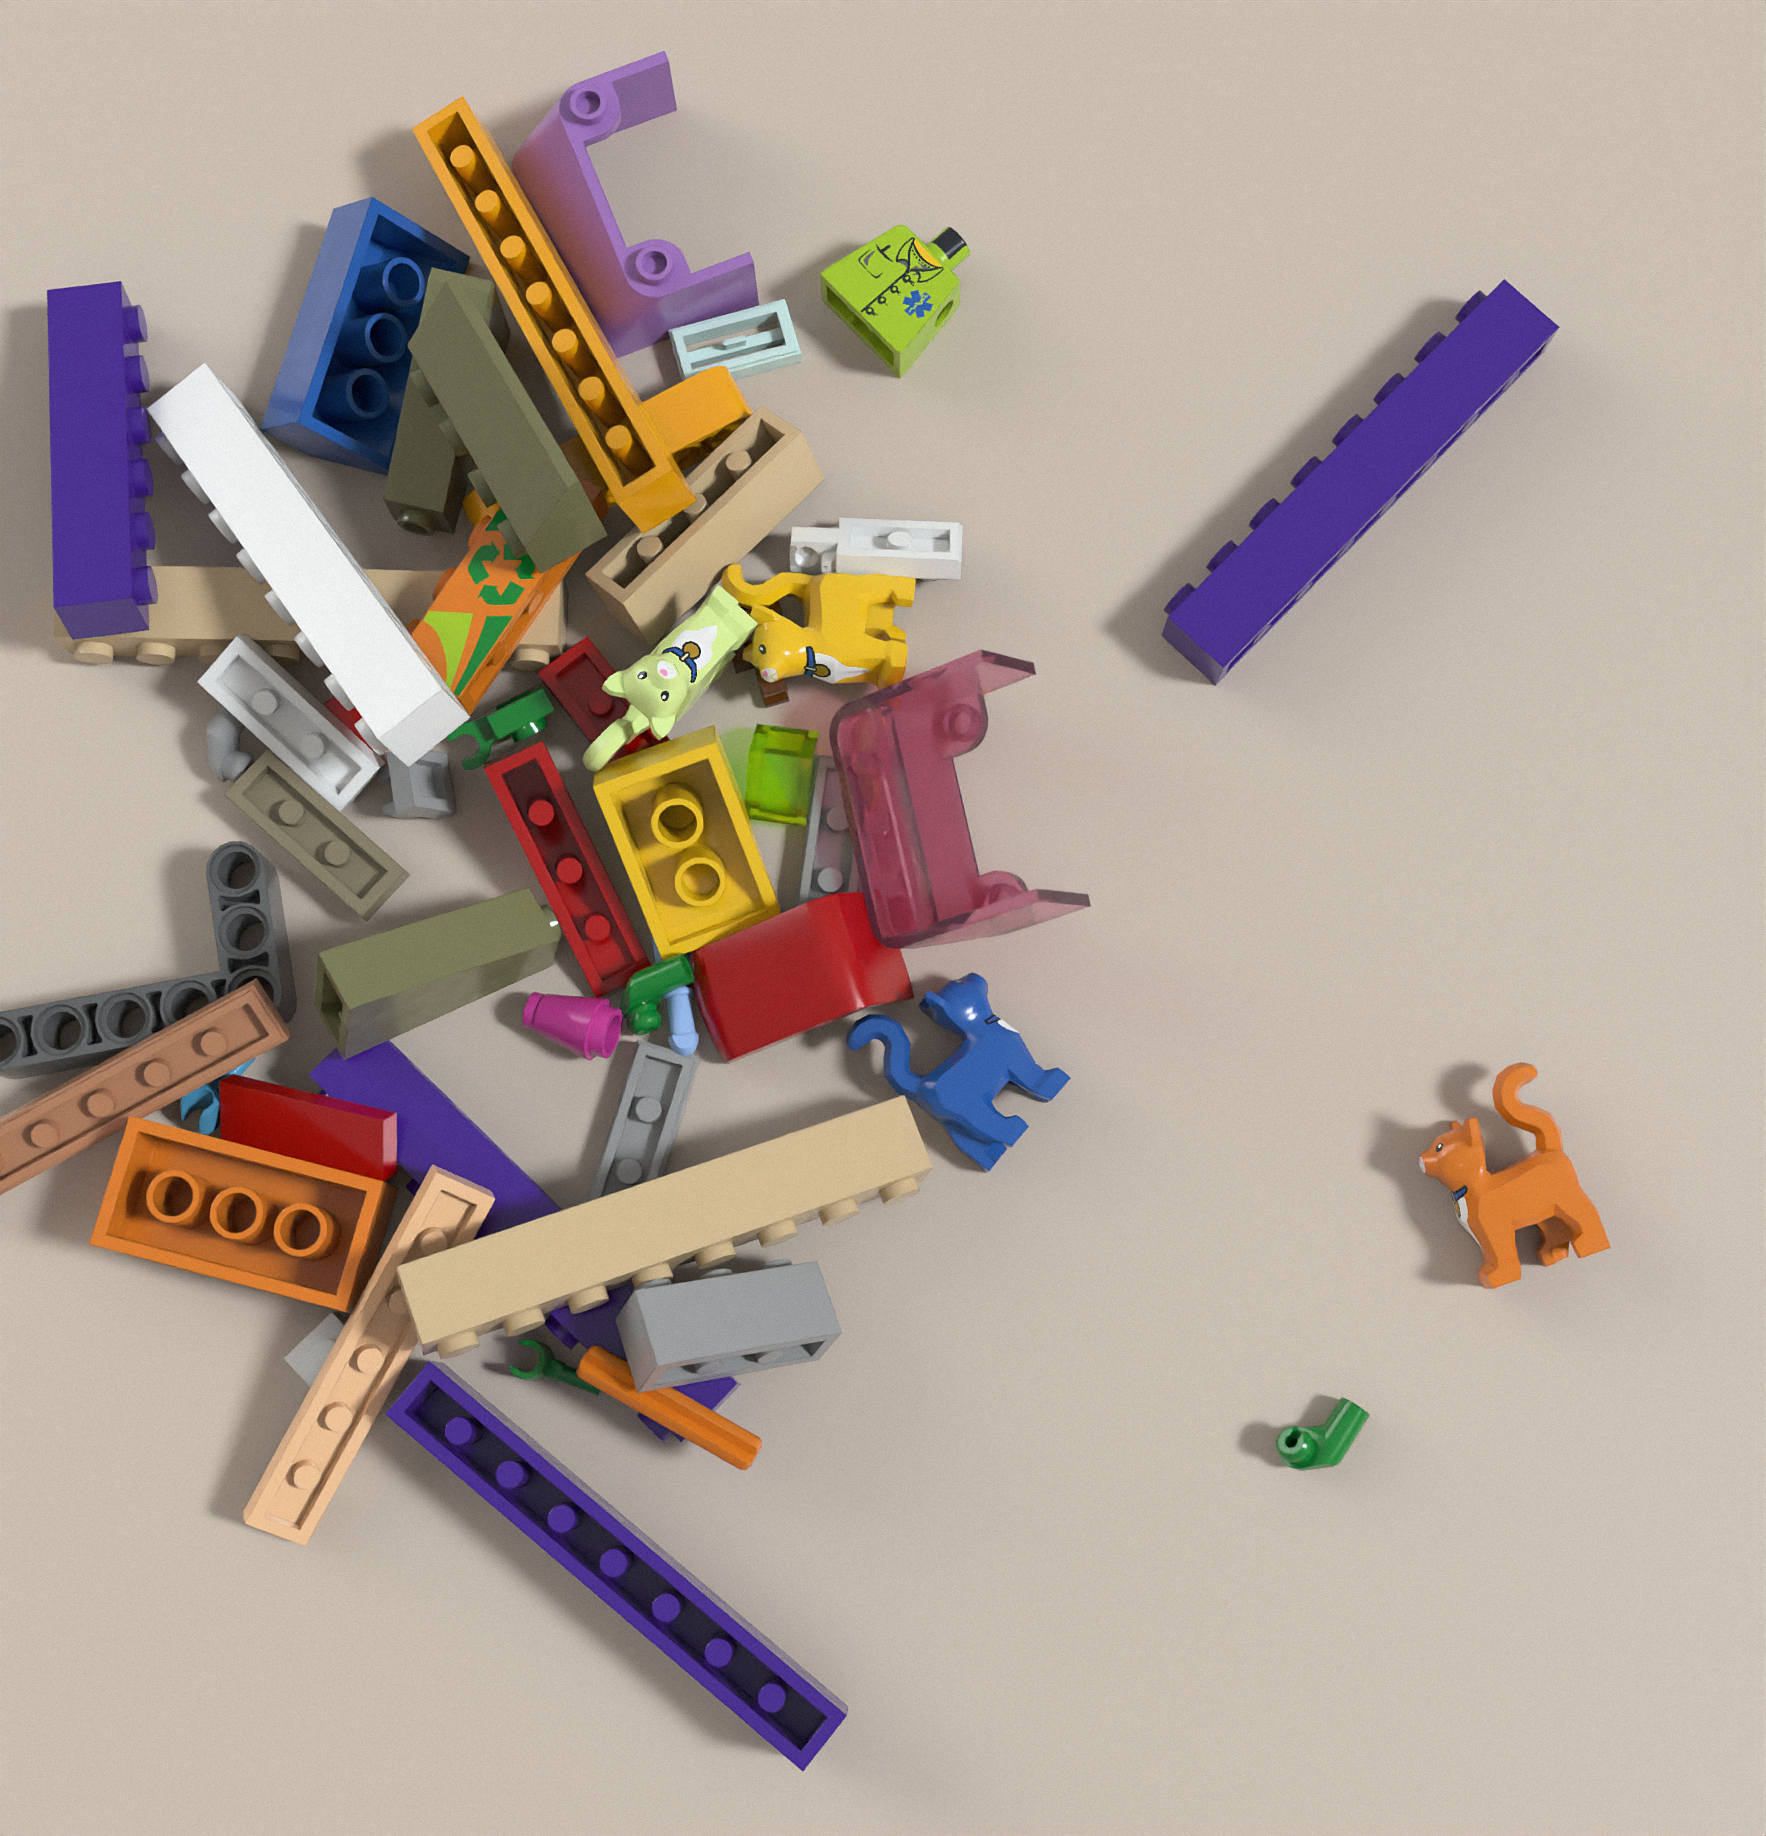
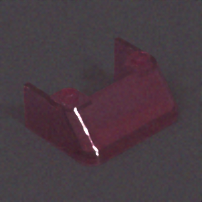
[829,649,1091,949]

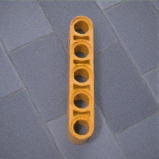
[462,366,753,528]

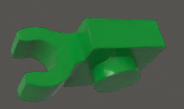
[447,683,555,770]

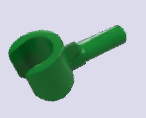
[509,1339,600,1396]

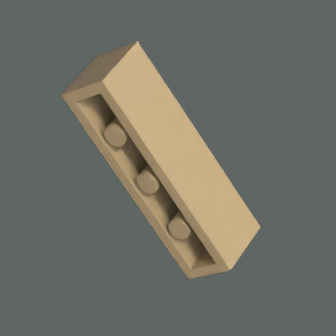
[585,405,825,647]

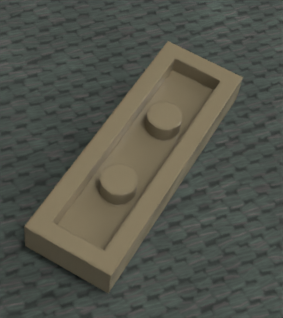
[224,748,410,922]

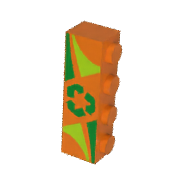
[406,472,609,716]

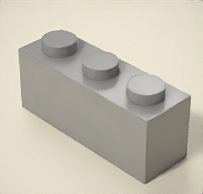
[615,1259,842,1393]

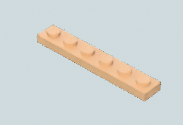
[243,1164,495,1547]

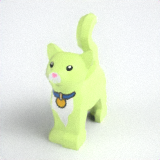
[582,585,758,773]

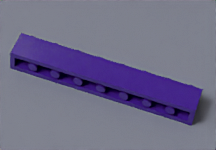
[1161,279,1560,686]
[308,1040,741,1443]
[385,1361,848,1771]

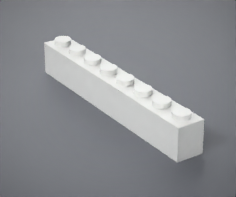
[147,363,471,767]

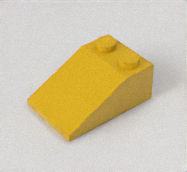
[592,724,782,961]

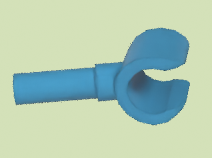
[180,1058,256,1135]

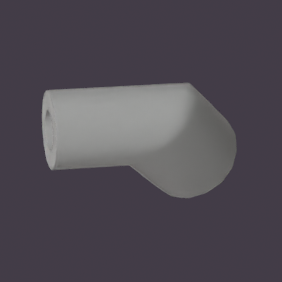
[206,704,254,783]

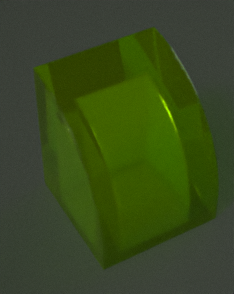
[744,724,819,827]

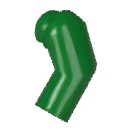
[1276,1397,1370,1471]

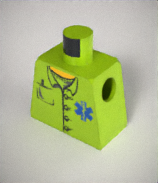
[820,225,970,378]

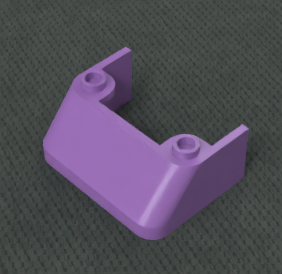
[512,51,759,358]

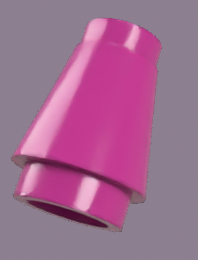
[522,991,623,1061]

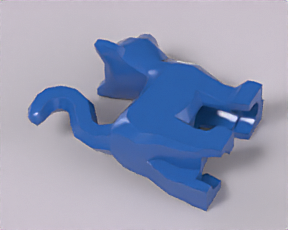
[846,972,1071,1173]

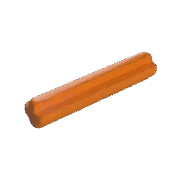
[576,1346,762,1470]

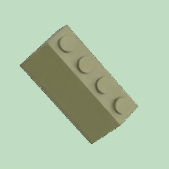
[407,275,608,574]

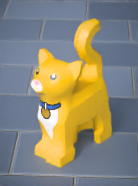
[721,563,916,701]

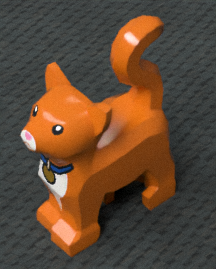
[1419,1062,1611,1289]

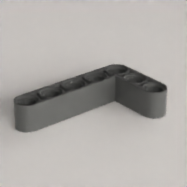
[0,841,297,1079]

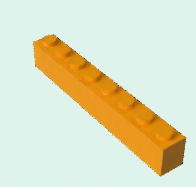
[412,96,697,534]

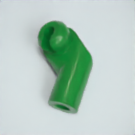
[619,953,694,1036]

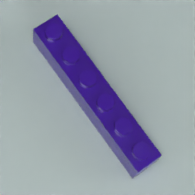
[47,281,158,640]

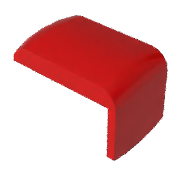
[689,891,914,1064]

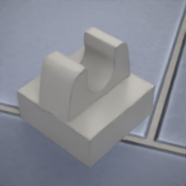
[377,750,457,820]

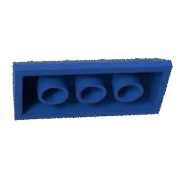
[260,197,470,476]

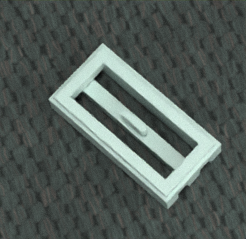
[668,299,802,381]

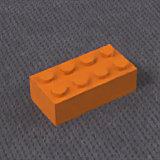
[89,1116,399,1313]

